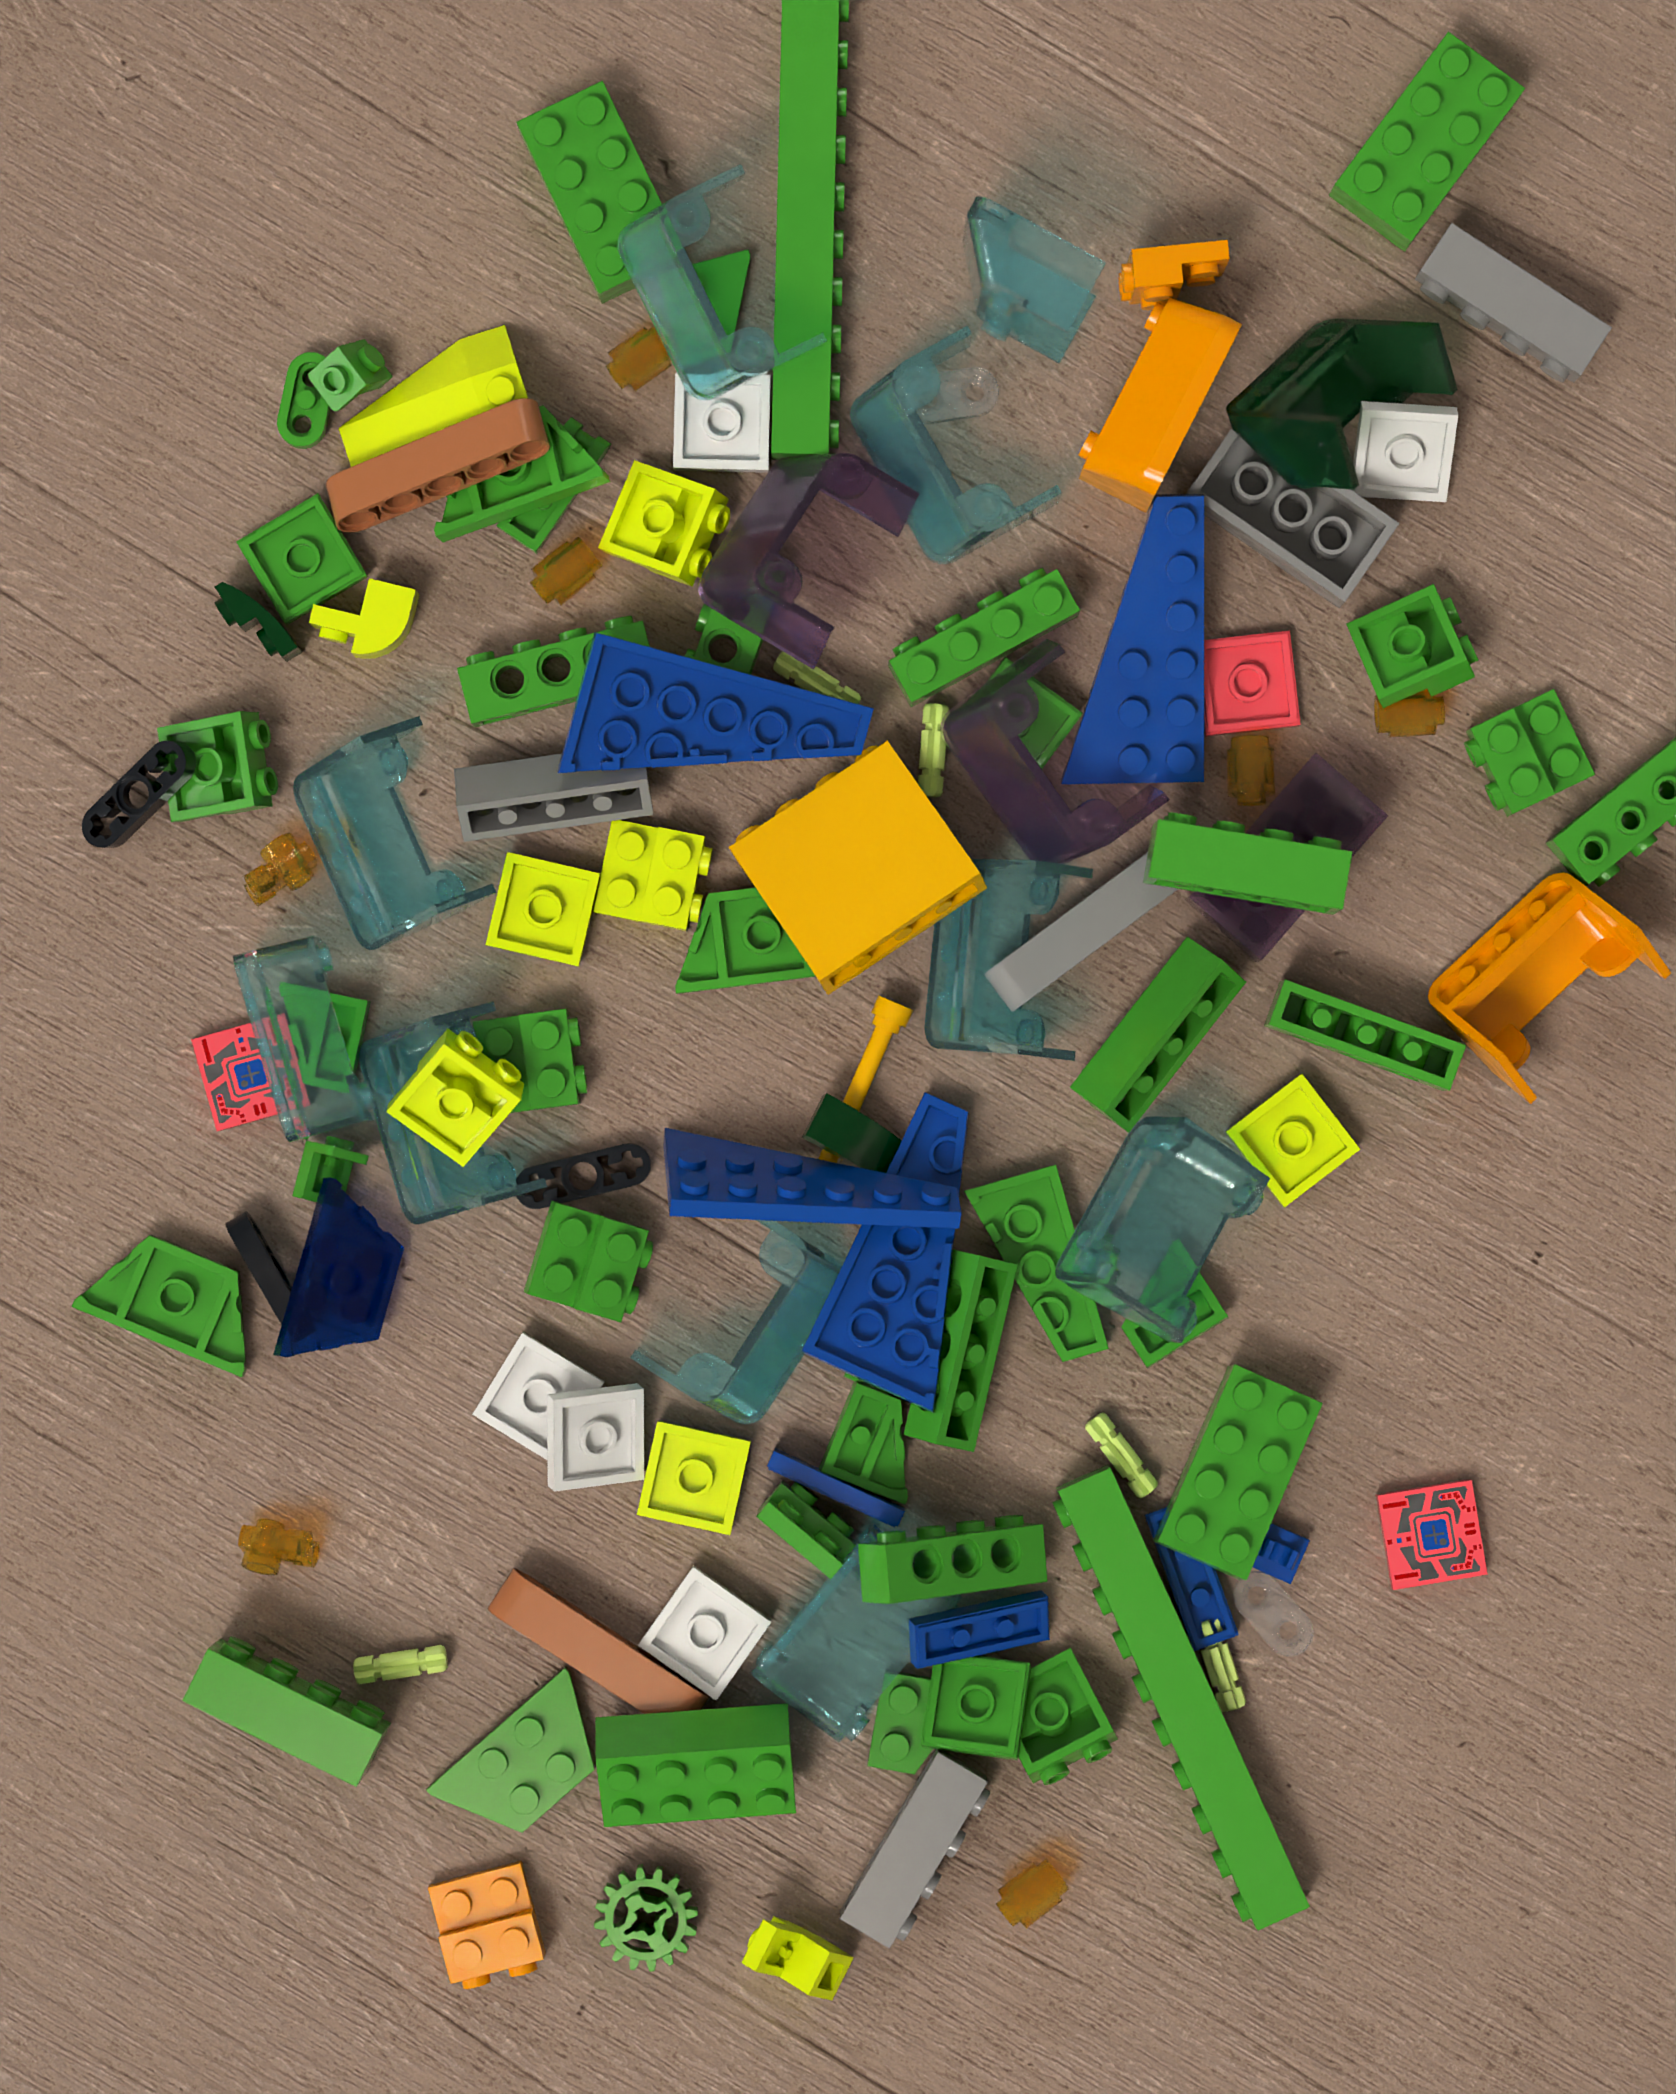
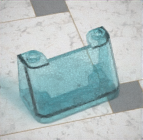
[1055,1116,1270,1343]
[749,1520,961,1742]

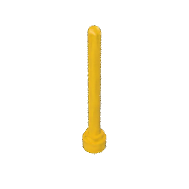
[818,995,913,1163]

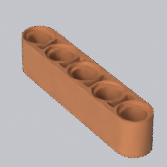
[326,398,550,533]
[487,1568,710,1714]

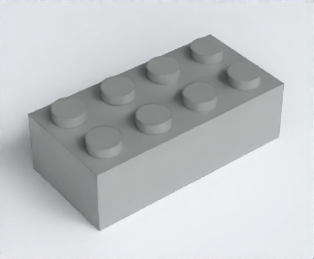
[1186,414,1400,608]

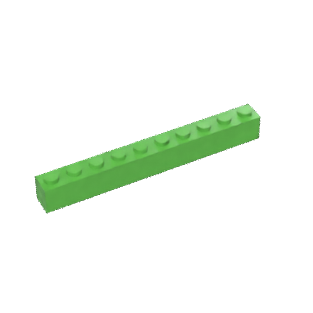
[771,0,849,461]
[1052,1464,1310,1931]

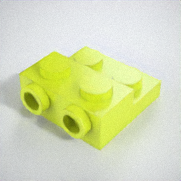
[598,460,730,587]
[593,820,713,931]
[386,1028,524,1167]

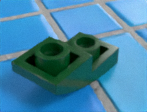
[214,582,303,662]
[802,1093,902,1173]

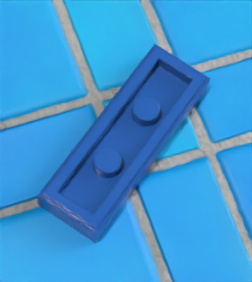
[767,1448,905,1528]
[1144,1507,1239,1651]
[909,1590,1050,1669]

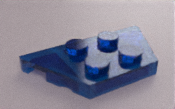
[273,1177,404,1358]

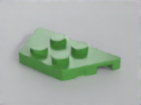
[434,405,610,542]
[675,888,815,994]
[72,1235,247,1377]
[426,1667,595,1833]

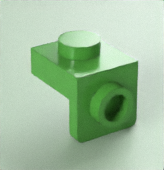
[308,339,393,412]
[292,1136,369,1209]

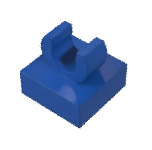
[1253,1523,1310,1584]

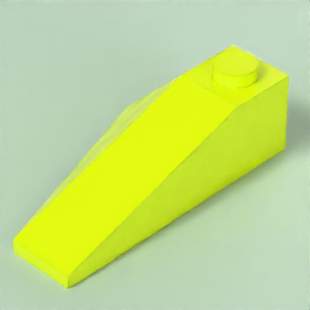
[339,325,529,467]

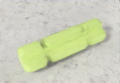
[773,649,861,704]
[918,703,949,797]
[1085,1412,1158,1498]
[1200,1619,1246,1712]
[353,1645,448,1684]

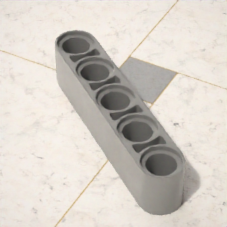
[984,852,1178,1013]

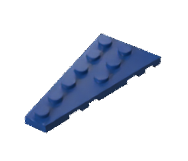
[1060,494,1204,784]
[557,632,874,773]
[802,1092,969,1413]
[663,1128,962,1229]

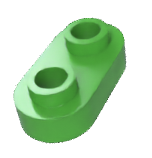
[277,352,331,449]

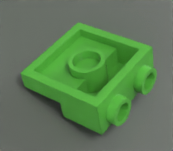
[1346,584,1479,708]
[1464,689,1595,817]
[157,711,278,822]
[473,1009,588,1113]
[524,1201,653,1322]
[756,1480,856,1579]
[1018,1648,1118,1785]

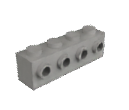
[1415,223,1612,383]
[454,753,653,842]
[840,1749,991,1949]

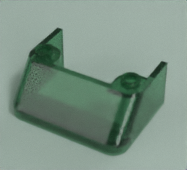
[1226,318,1458,490]

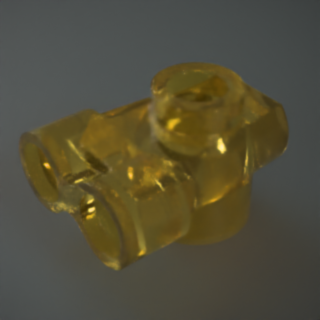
[243,833,317,907]
[238,1518,320,1575]

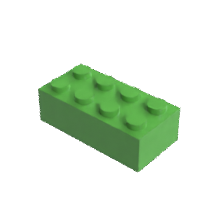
[1329,31,1525,252]
[516,81,687,304]
[1143,813,1352,915]
[1152,1364,1323,1581]
[182,1636,391,1787]
[595,1703,796,1827]

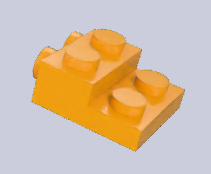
[1118,240,1230,310]
[428,1860,546,1989]

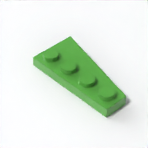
[964,1165,1109,1362]

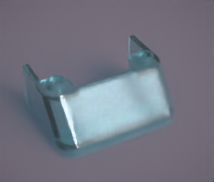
[617,164,827,401]
[962,196,1106,364]
[850,326,1062,564]
[293,716,496,950]
[924,859,1093,1061]
[233,936,376,1143]
[359,1001,547,1225]
[630,1220,842,1424]

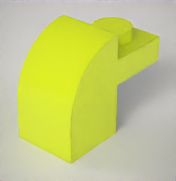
[309,578,420,659]
[741,1916,854,2000]

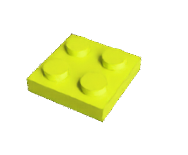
[485,852,601,967]
[1225,1073,1360,1208]
[637,1420,751,1535]

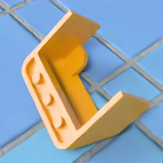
[1078,298,1242,513]
[1428,873,1671,1104]

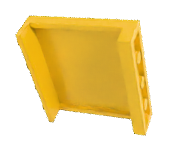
[728,740,987,995]

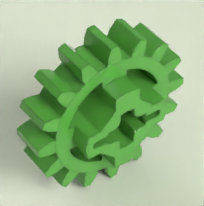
[594,1864,698,1972]

